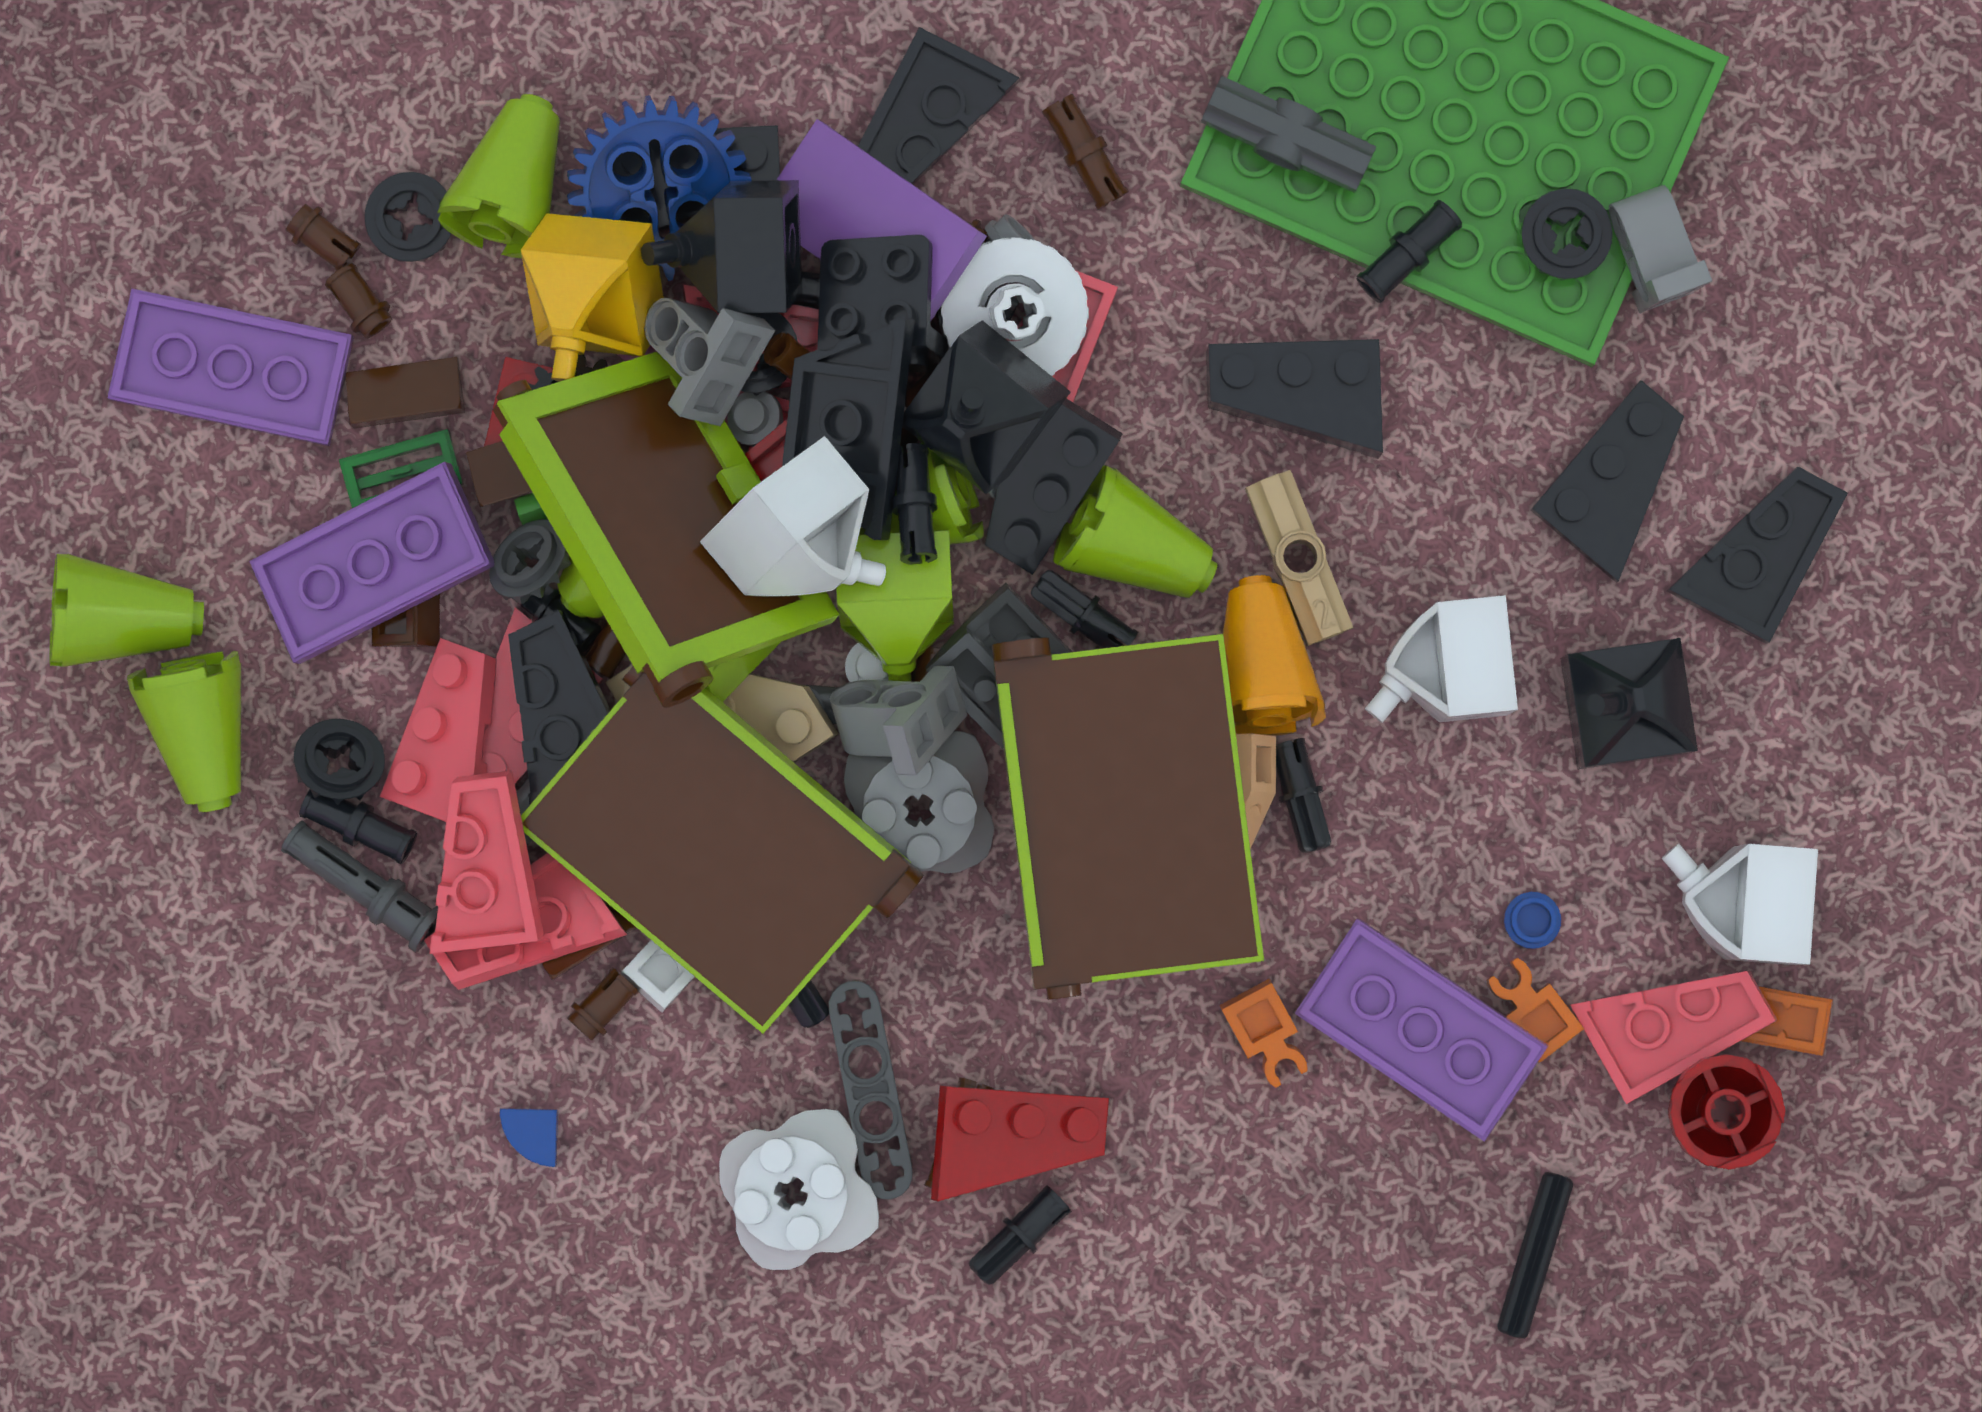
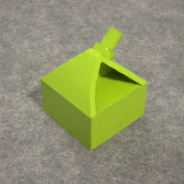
[836,530,954,682]

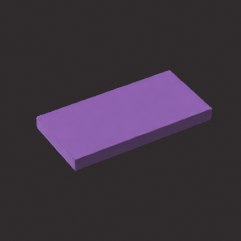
[777,119,987,322]
[107,289,354,446]
[249,462,494,664]
[1295,919,1549,1141]

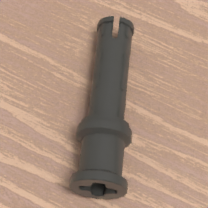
[281,821,438,953]

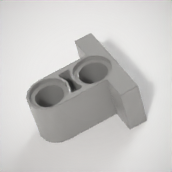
[1609,184,1712,314]
[644,298,775,426]
[830,666,967,775]

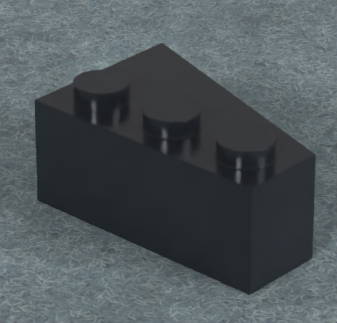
[1206,339,1383,459]

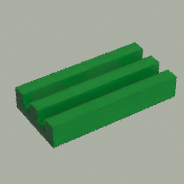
[339,429,464,508]

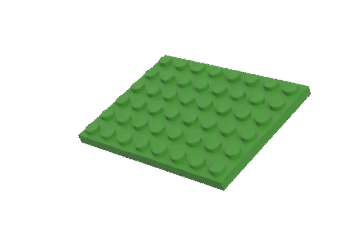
[1180,0,1729,367]

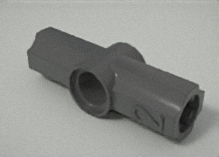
[1201,76,1376,193]

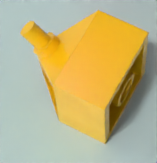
[521,213,664,382]

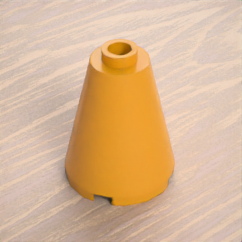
[1223,575,1326,736]

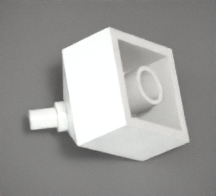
[700,436,886,596]
[1365,595,1518,723]
[1662,844,1818,965]

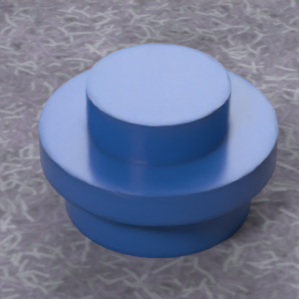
[1504,892,1561,949]

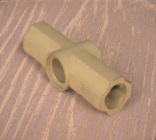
[1245,470,1354,647]

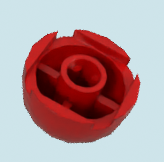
[1668,1054,1786,1170]

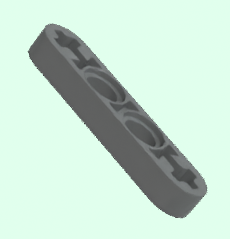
[829,981,913,1199]

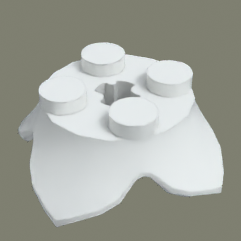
[719,1109,879,1270]

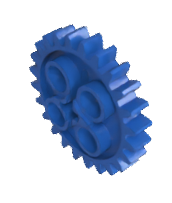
[567,95,752,281]

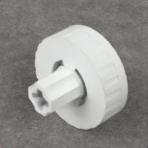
[938,237,1089,376]

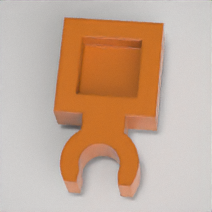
[1486,958,1584,1063]
[1220,978,1308,1088]

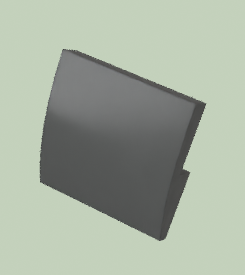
[925,583,1073,749]

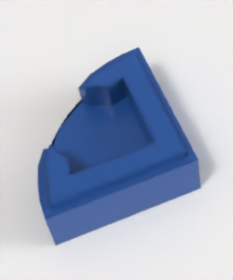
[500,1108,558,1167]

